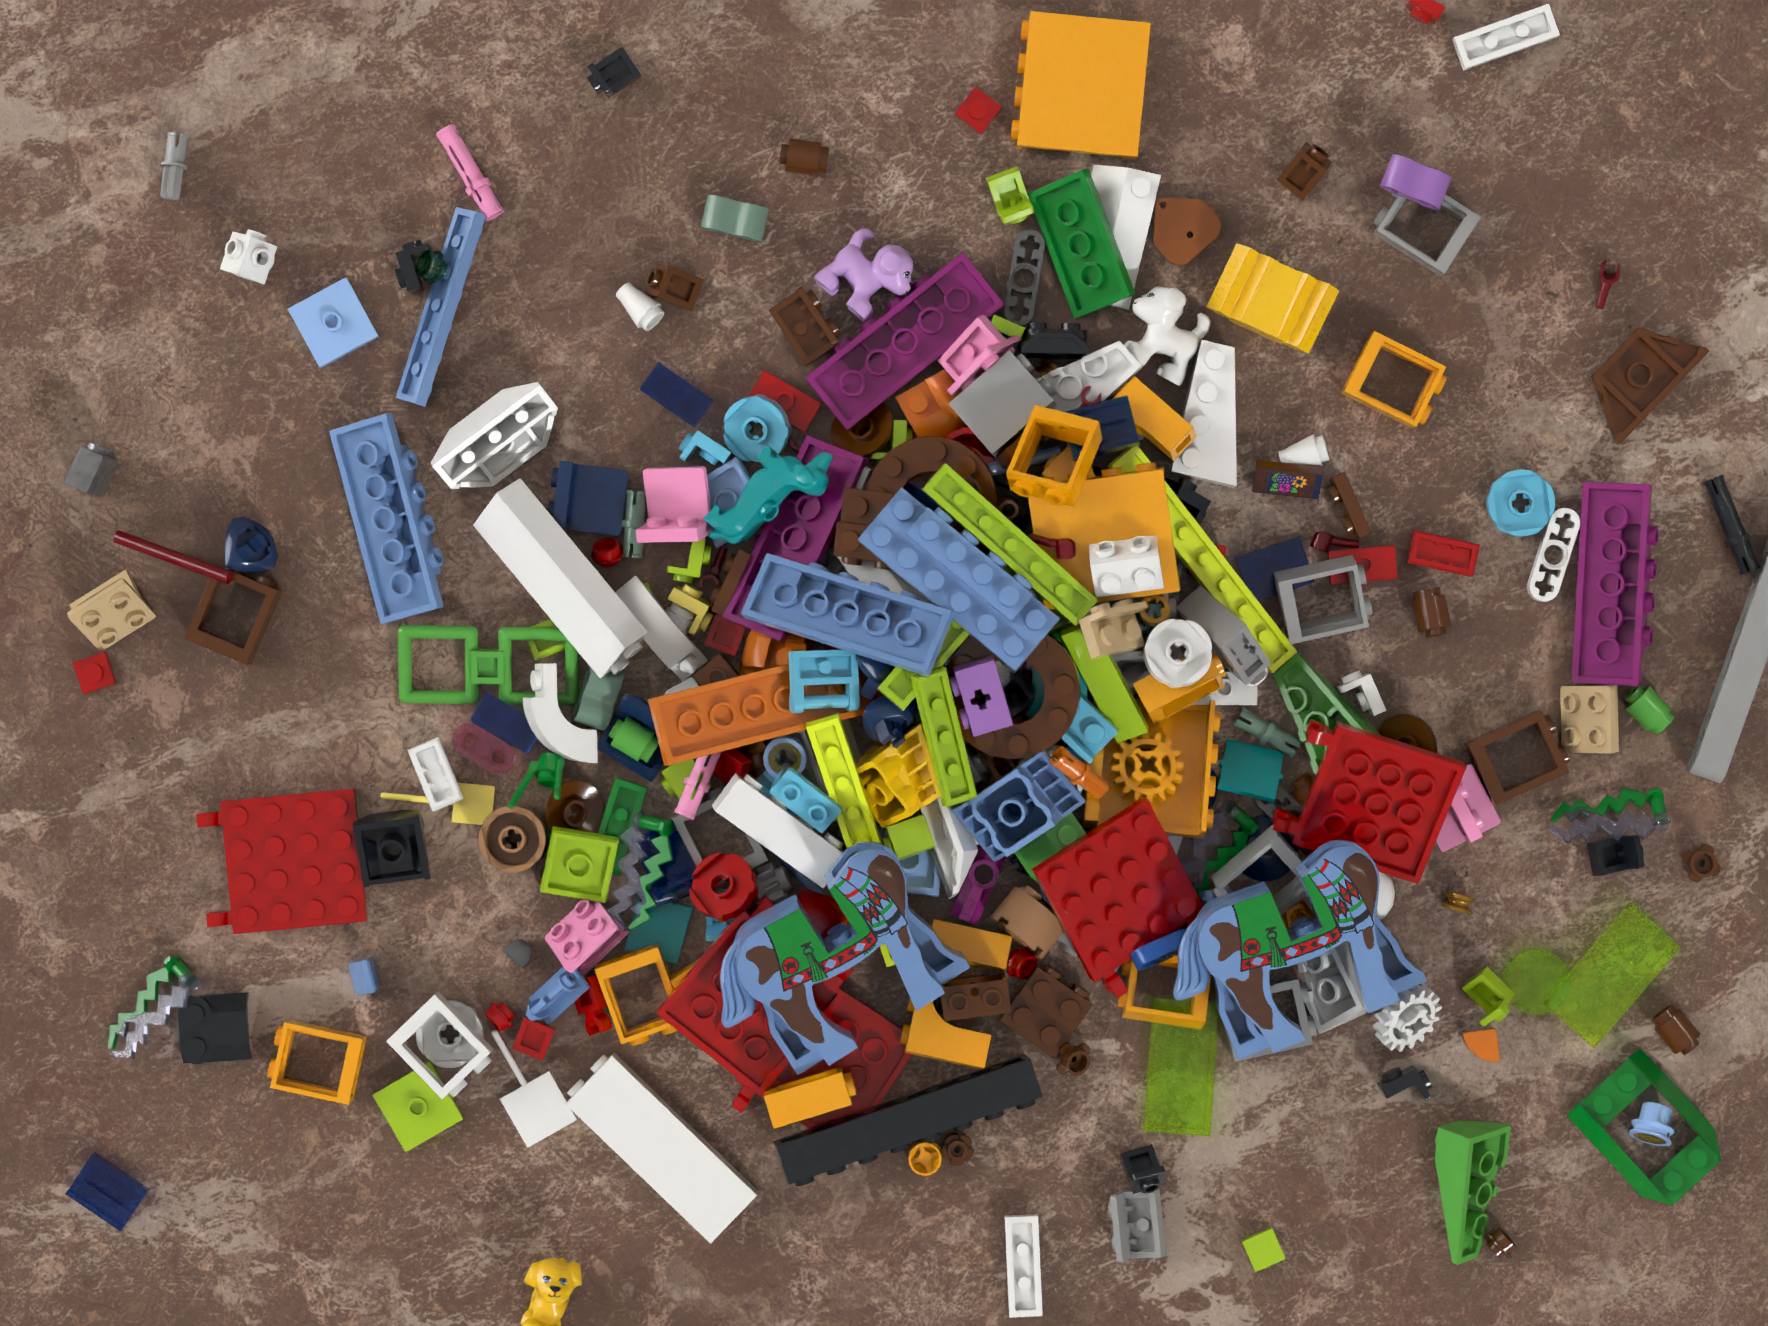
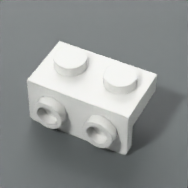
[1089,536,1164,597]

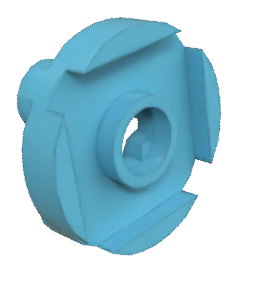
[723,394,792,463]
[1486,469,1555,537]

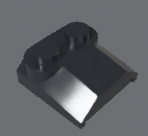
[1019,323,1089,359]
[353,810,431,888]
[178,992,252,1064]

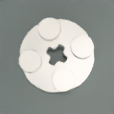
[1142,619,1212,689]
[416,1000,484,1068]

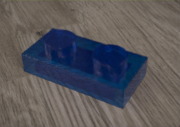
[640,362,714,428]
[469,692,537,754]

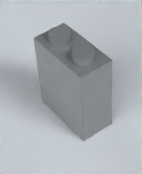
[949,350,1057,458]

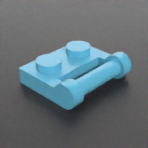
[788,650,860,713]

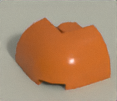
[895,369,968,438]
[739,630,815,674]

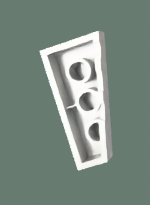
[1169,340,1237,488]
[712,773,844,888]

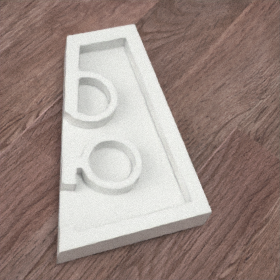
[1035,341,1143,418]

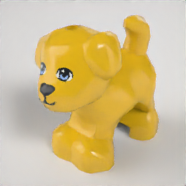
[521,1258,582,1326]

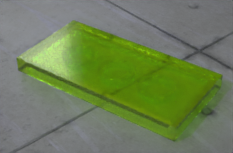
[1543,903,1681,1048]
[1143,997,1219,1136]

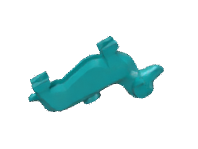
[703,445,833,544]

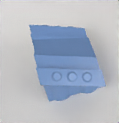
[952,751,1086,862]

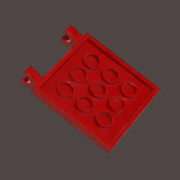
[1272,719,1466,884]
[196,788,368,934]
[1032,797,1203,998]
[656,894,854,1097]
[731,992,912,1129]

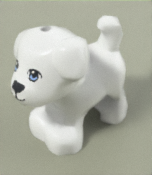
[1124,286,1211,386]

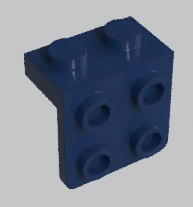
[547,461,629,536]
[597,694,664,782]

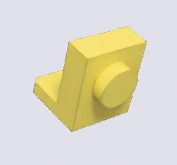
[668,583,715,635]

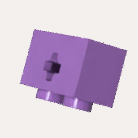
[949,655,1013,737]

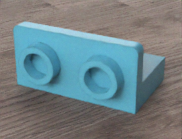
[1061,694,1119,764]
[769,767,842,833]

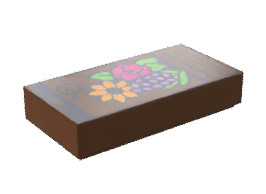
[1252,460,1324,499]

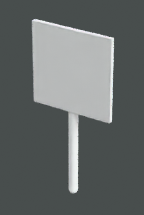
[491,1030,577,1148]

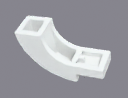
[615,575,708,682]
[522,663,598,763]

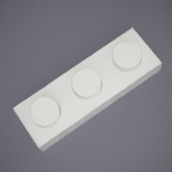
[1452,4,1560,71]
[1004,1214,1043,1318]

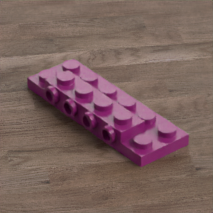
[805,252,1005,431]
[723,435,868,644]
[1572,482,1659,686]

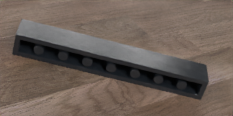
[773,1054,1043,1186]

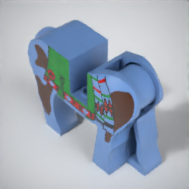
[1173,840,1427,1060]
[720,842,970,1075]

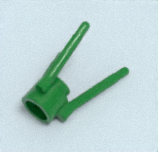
[507,752,565,840]

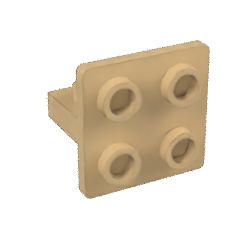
[67,569,156,651]
[1560,685,1619,754]

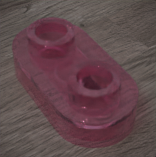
[452,723,516,774]

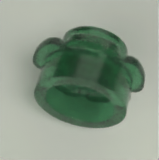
[416,251,447,283]

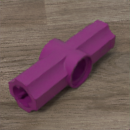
[950,845,1006,926]

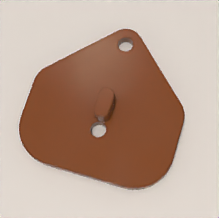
[1153,197,1221,266]

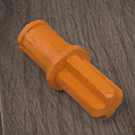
[1049,746,1109,798]

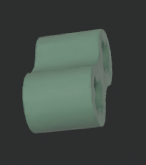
[700,195,769,242]
[571,665,624,731]

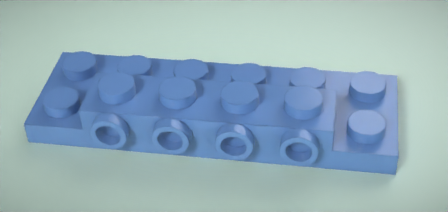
[329,413,444,624]
[857,487,1060,672]
[741,553,954,677]

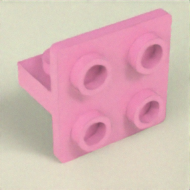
[938,315,1022,395]
[1436,764,1501,852]
[545,899,630,977]

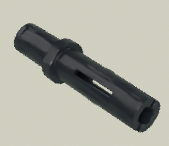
[1703,475,1761,575]

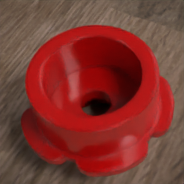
[591,538,623,568]
[1007,947,1037,979]
[484,1002,515,1033]

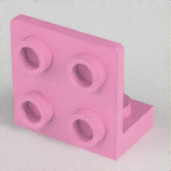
[635,466,714,543]

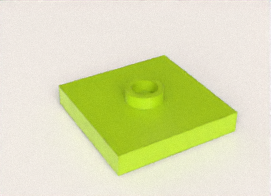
[540,826,619,903]
[372,1061,465,1152]

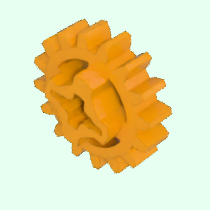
[1110,733,1184,804]

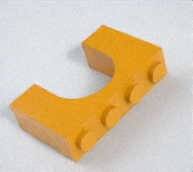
[1042,376,1197,482]
[900,919,1013,1070]

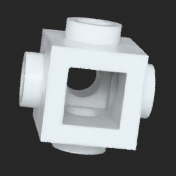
[220,229,277,285]

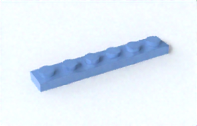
[396,207,486,407]

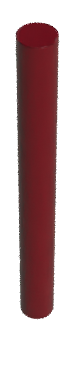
[113,530,233,584]

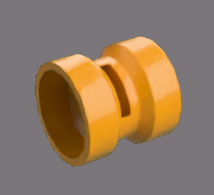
[908,1139,942,1176]

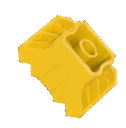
[1206,243,1340,354]
[856,722,940,828]

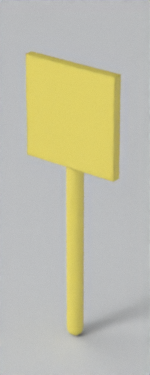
[380,783,495,825]

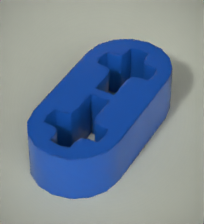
[1130,929,1186,971]

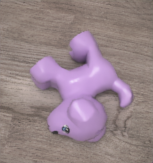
[814,227,913,322]

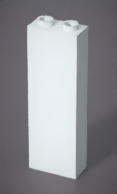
[473,478,648,678]
[566,1052,758,1244]

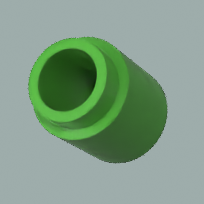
[1624,685,1675,735]
[608,717,659,763]

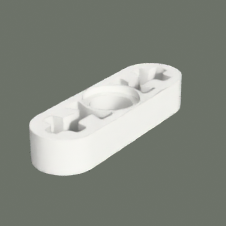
[1527,508,1580,602]

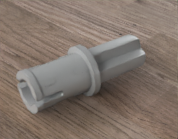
[160,132,189,201]

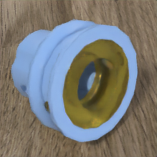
[763,735,808,778]
[1628,1102,1674,1146]

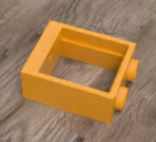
[1341,331,1447,429]
[1006,405,1102,507]
[1133,651,1226,724]
[594,942,678,1046]
[1117,955,1211,1029]
[267,1019,367,1105]
[764,1066,856,1129]

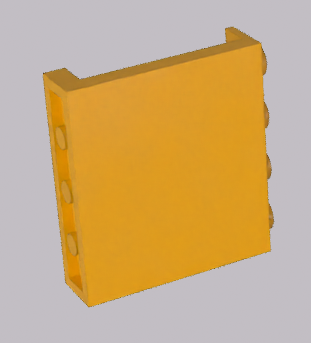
[1011,11,1151,161]
[1028,462,1180,610]
[1082,698,1221,839]

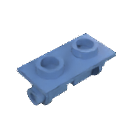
[526,967,590,1025]

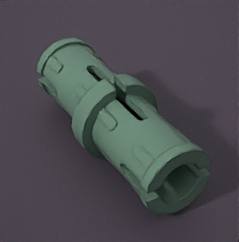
[621,490,647,559]
[1233,707,1301,758]

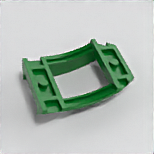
[1567,1048,1721,1206]

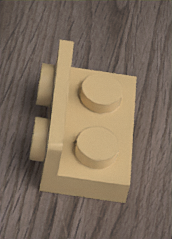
[1079,598,1148,659]

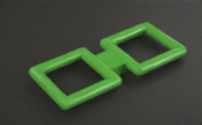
[398,625,579,706]

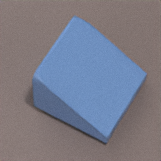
[348,957,380,995]

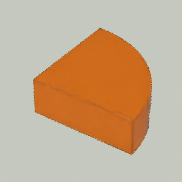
[1461,1027,1500,1062]

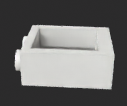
[386,992,494,1099]

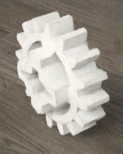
[1373,984,1442,1052]

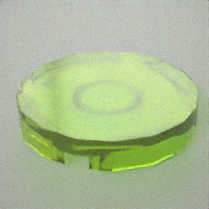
[1502,948,1570,1015]

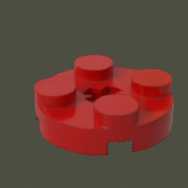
[690,853,759,922]

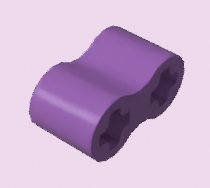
[1380,154,1452,210]

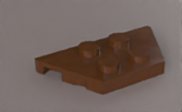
[1591,327,1709,445]

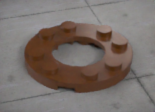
[867,436,1000,533]
[947,633,1081,759]

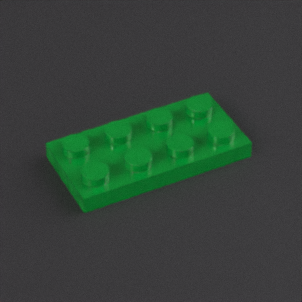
[1027,169,1136,319]

